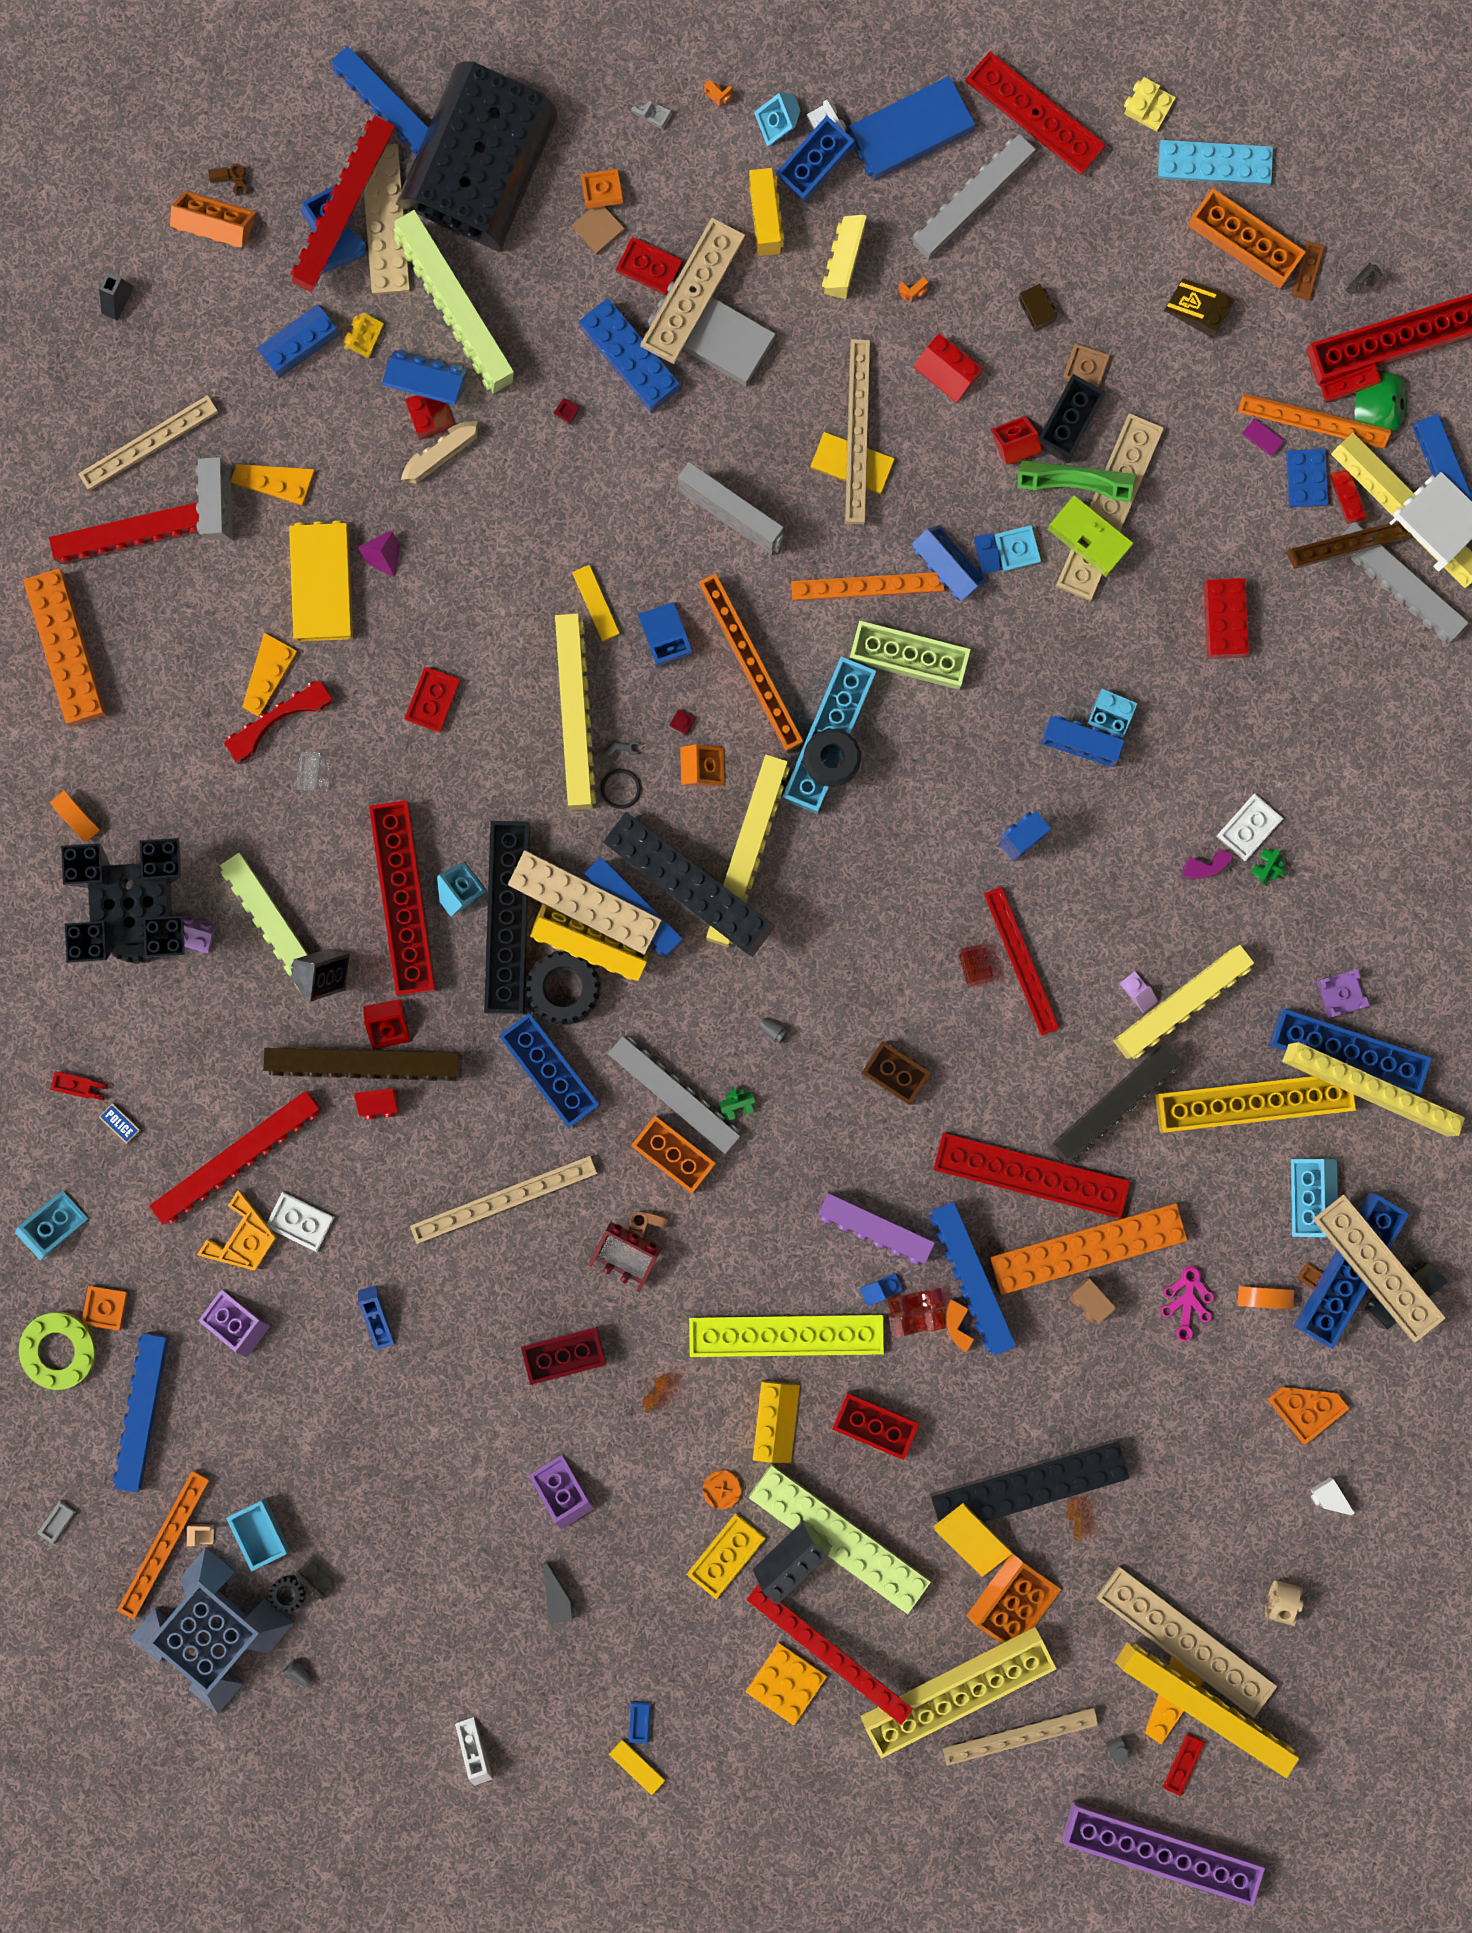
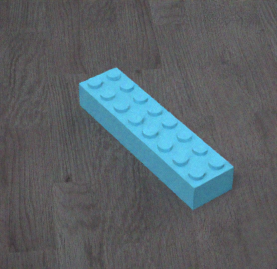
[782,657,876,814]

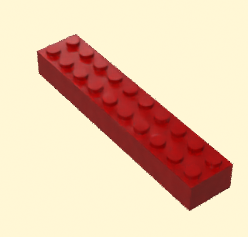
[1306,293,1472,385]
[369,800,437,997]

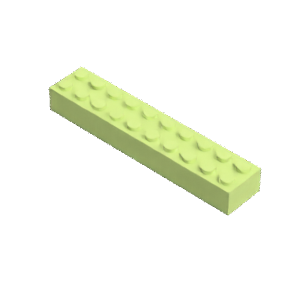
[393,210,514,394]
[749,1464,931,1614]

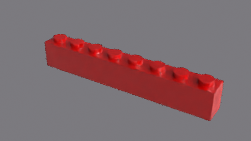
[49,502,199,564]

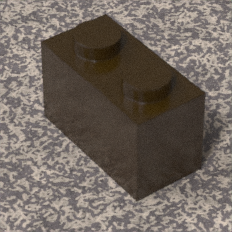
[1018,284,1057,332]

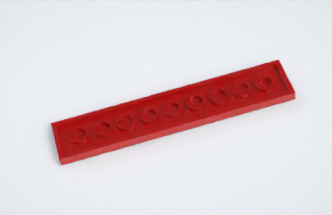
[933,1133,1130,1219]

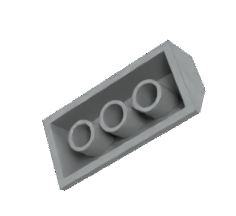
[195,457,233,541]

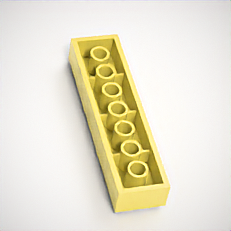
[1113,945,1254,1059]

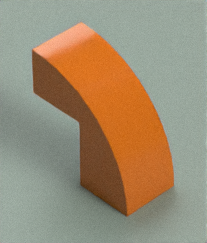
[50,790,100,842]
[1238,1286,1294,1309]
[945,1299,974,1353]

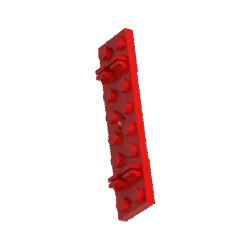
[965,51,1106,175]

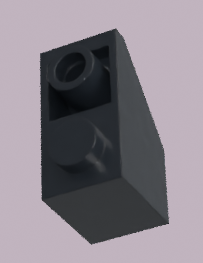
[99,272,134,321]

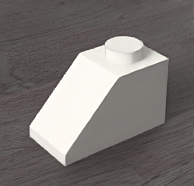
[1310,1477,1354,1515]

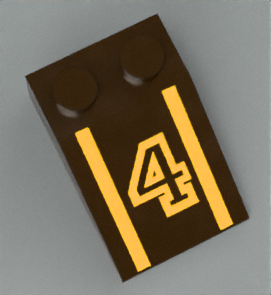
[1164,278,1235,338]

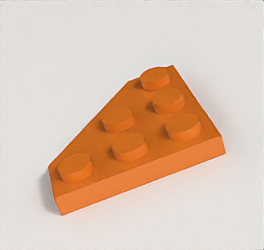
[1266,1387,1350,1445]

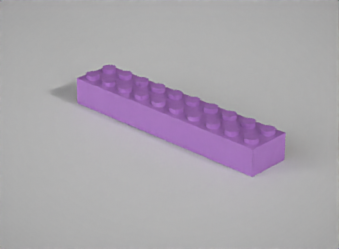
[1062,1801,1265,1906]

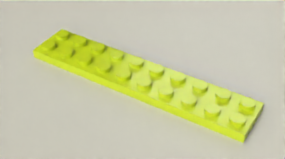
[689,1315,884,1357]

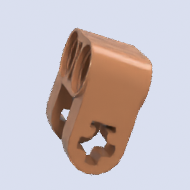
[626,1212,669,1251]

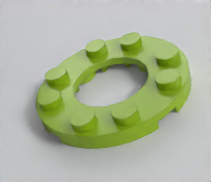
[19,1312,96,1390]

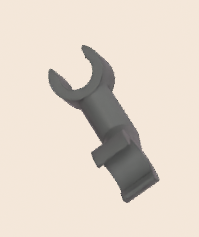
[598,742,640,765]

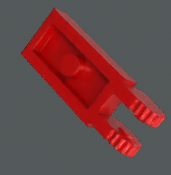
[50,1071,108,1101]

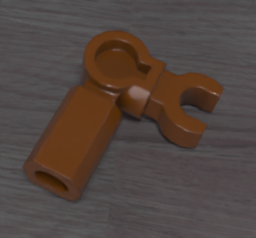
[208,163,248,196]

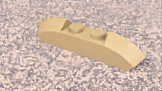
[401,421,478,484]

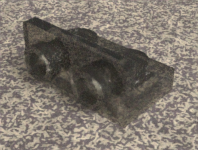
[1345,262,1383,295]
[295,1555,341,1601]

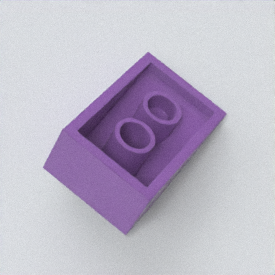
[198,1289,270,1358]
[529,1455,594,1530]

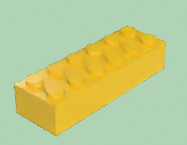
[530,903,650,981]

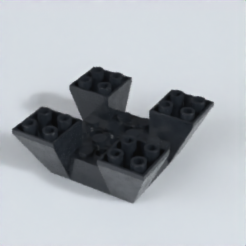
[61,838,185,963]

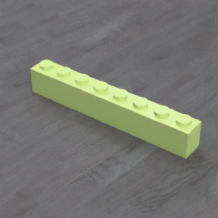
[220,853,309,991]

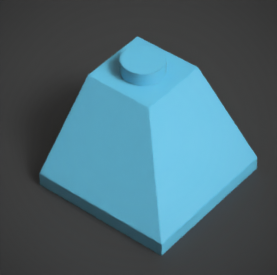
[754,93,800,147]
[437,862,486,917]

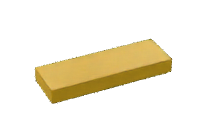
[609,1739,665,1795]

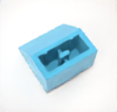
[1087,689,1138,739]

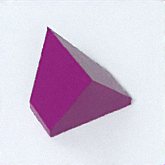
[358,530,400,577]

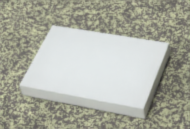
[1216,793,1283,861]
[267,1192,335,1252]

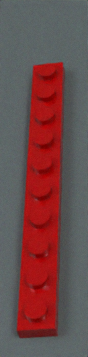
[746,1584,914,1725]

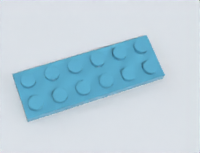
[1158,140,1273,186]

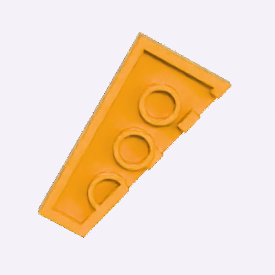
[231,464,315,506]
[242,633,298,717]
[1144,1656,1204,1744]

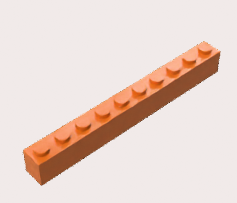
[699,573,803,753]

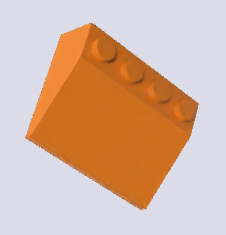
[966,1553,1062,1644]

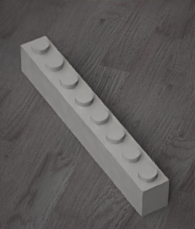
[913,134,1035,260]
[1341,522,1468,643]
[608,1036,740,1154]

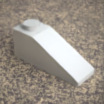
[455,1717,493,1786]

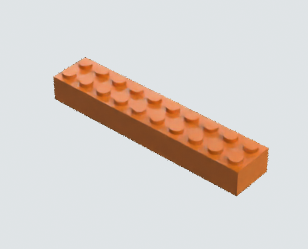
[988,1203,1187,1295]

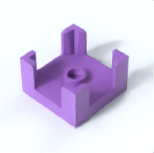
[1316,969,1370,1018]

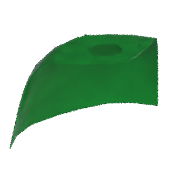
[1355,370,1407,431]

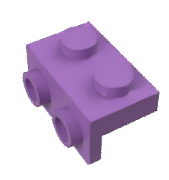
[181,915,217,953]

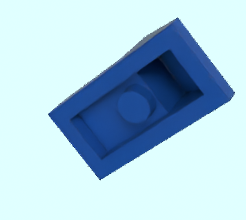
[974,533,1000,575]
[860,1273,903,1306]

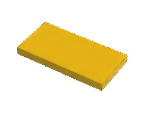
[810,432,894,495]
[933,1503,1012,1577]
[686,1513,766,1600]

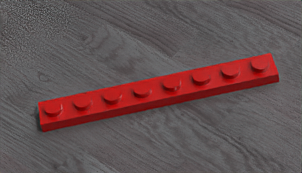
[983,887,1059,1036]

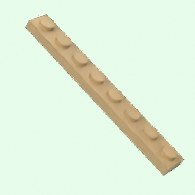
[78,395,219,491]
[943,1708,1098,1766]

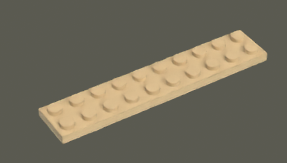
[1055,413,1164,601]
[1096,1566,1277,1718]

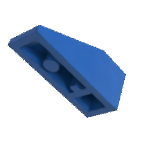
[323,227,367,272]
[358,1285,394,1350]

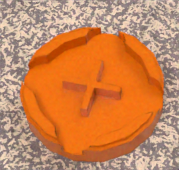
[703,1470,741,1509]

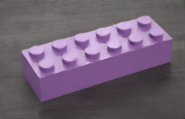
[818,1193,934,1265]

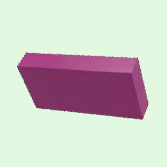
[1242,418,1284,457]

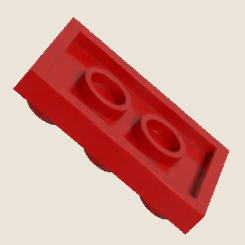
[615,237,683,296]
[404,666,461,733]

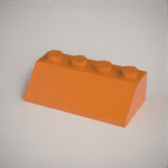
[170,191,256,248]

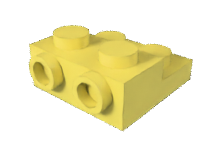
[1124,77,1176,131]

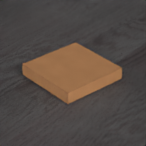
[571,206,625,255]
[1062,343,1110,388]

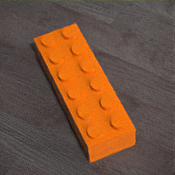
[1187,188,1306,289]

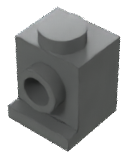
[1105,1735,1131,1766]

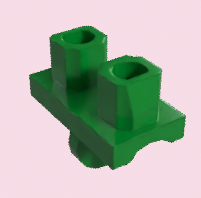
[1251,849,1286,886]
[719,1086,755,1120]

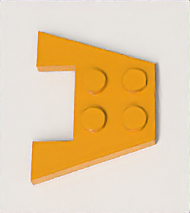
[197,1190,277,1271]

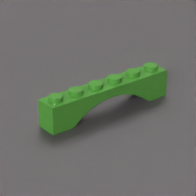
[1017,460,1136,502]

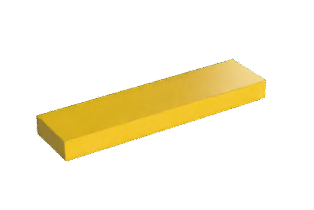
[572,565,620,642]

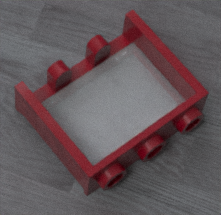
[588,1222,662,1292]

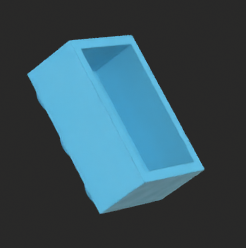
[226,1498,291,1571]

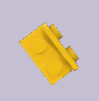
[344,313,384,358]

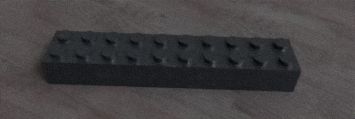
[603,812,776,957]
[484,821,531,1015]
[930,1439,1130,1522]

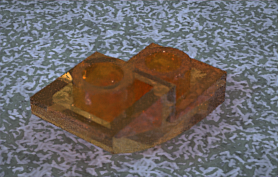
[642,1374,668,1413]

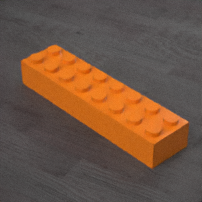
[23,568,107,727]

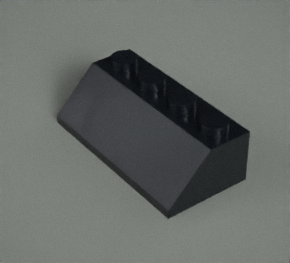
[1037,374,1106,463]
[291,949,350,1002]
[1364,1262,1448,1330]
[753,1520,832,1605]

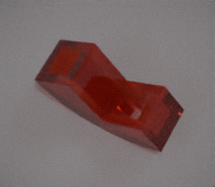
[887,1287,945,1317]
[889,1309,946,1337]

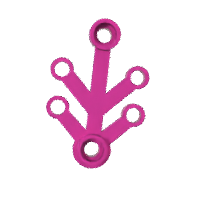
[1161,1266,1214,1342]

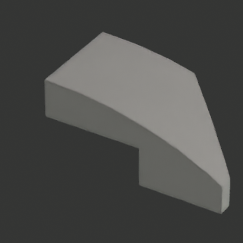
[631,101,672,130]

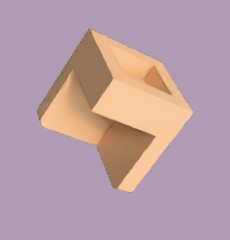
[187,1524,214,1546]

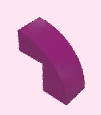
[1180,849,1233,880]

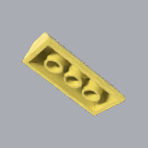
[822,215,866,299]

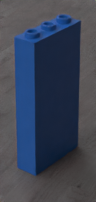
[848,76,975,181]

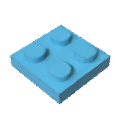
[994,525,1041,572]

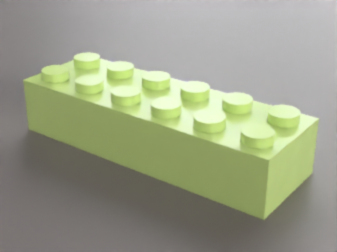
[849,621,971,690]

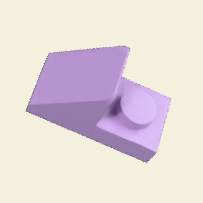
[1119,971,1158,1013]

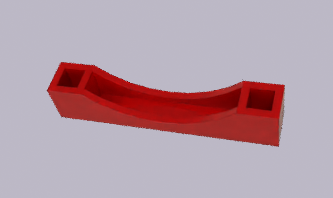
[224,680,334,764]

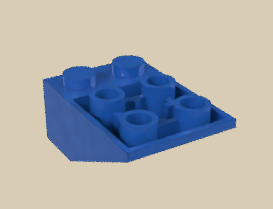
[638,602,692,668]

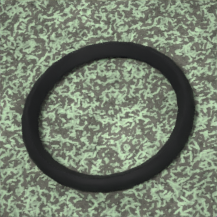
[601,769,641,809]

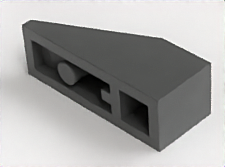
[543,1561,576,1624]

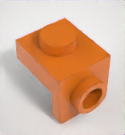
[898,276,928,302]

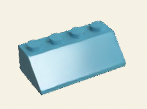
[1291,1159,1338,1237]

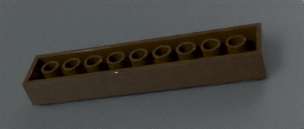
[263,1048,462,1082]

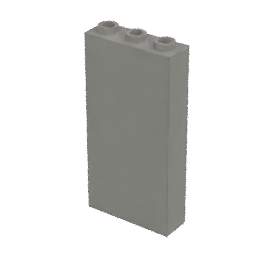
[648,278,775,387]
[677,462,784,555]

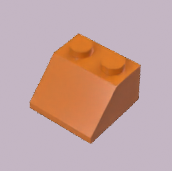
[680,744,724,786]

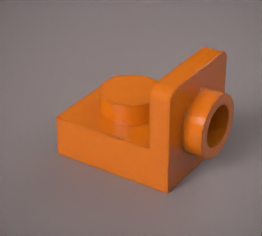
[704,79,733,107]

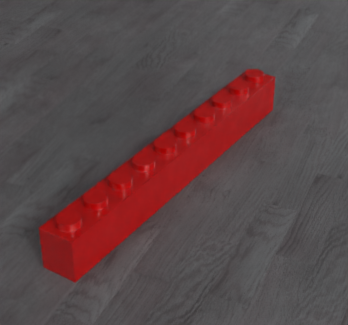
[290,115,395,293]
[149,1090,322,1225]

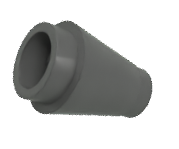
[759,1018,788,1044]
[283,1660,313,1688]

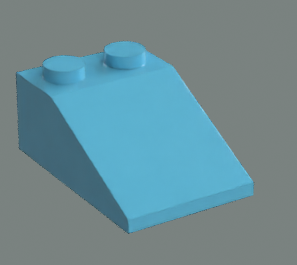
[15,1190,88,1261]

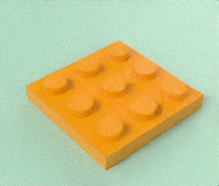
[746,1642,827,1725]

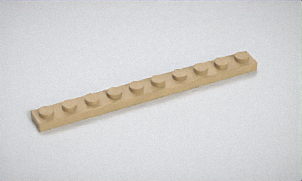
[845,339,870,525]
[410,1156,597,1244]

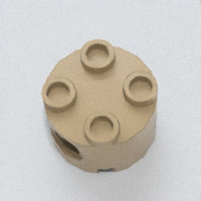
[1265,1580,1303,1626]

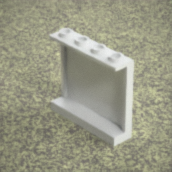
[1390,472,1472,572]

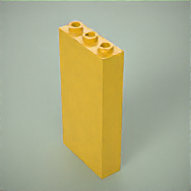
[289,521,353,642]

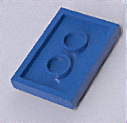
[1286,449,1328,508]

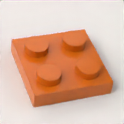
[580,169,623,209]
[82,1285,128,1331]

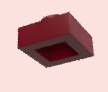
[553,397,580,425]
[669,709,695,736]

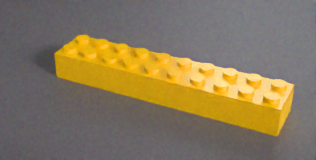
[1155,1076,1356,1133]
[1115,1642,1299,1779]

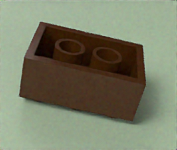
[861,1041,931,1106]

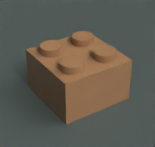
[1068,1277,1116,1324]

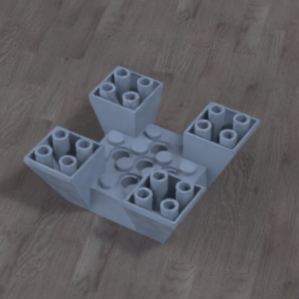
[129,1547,295,1714]

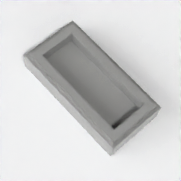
[37,1500,76,1544]

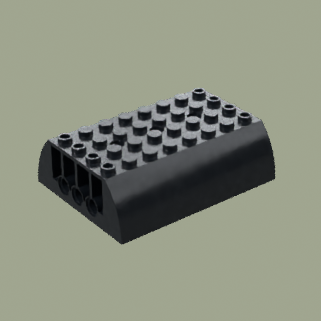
[396,61,558,252]

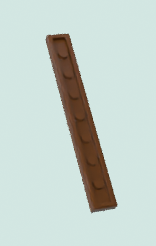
[1286,521,1413,569]

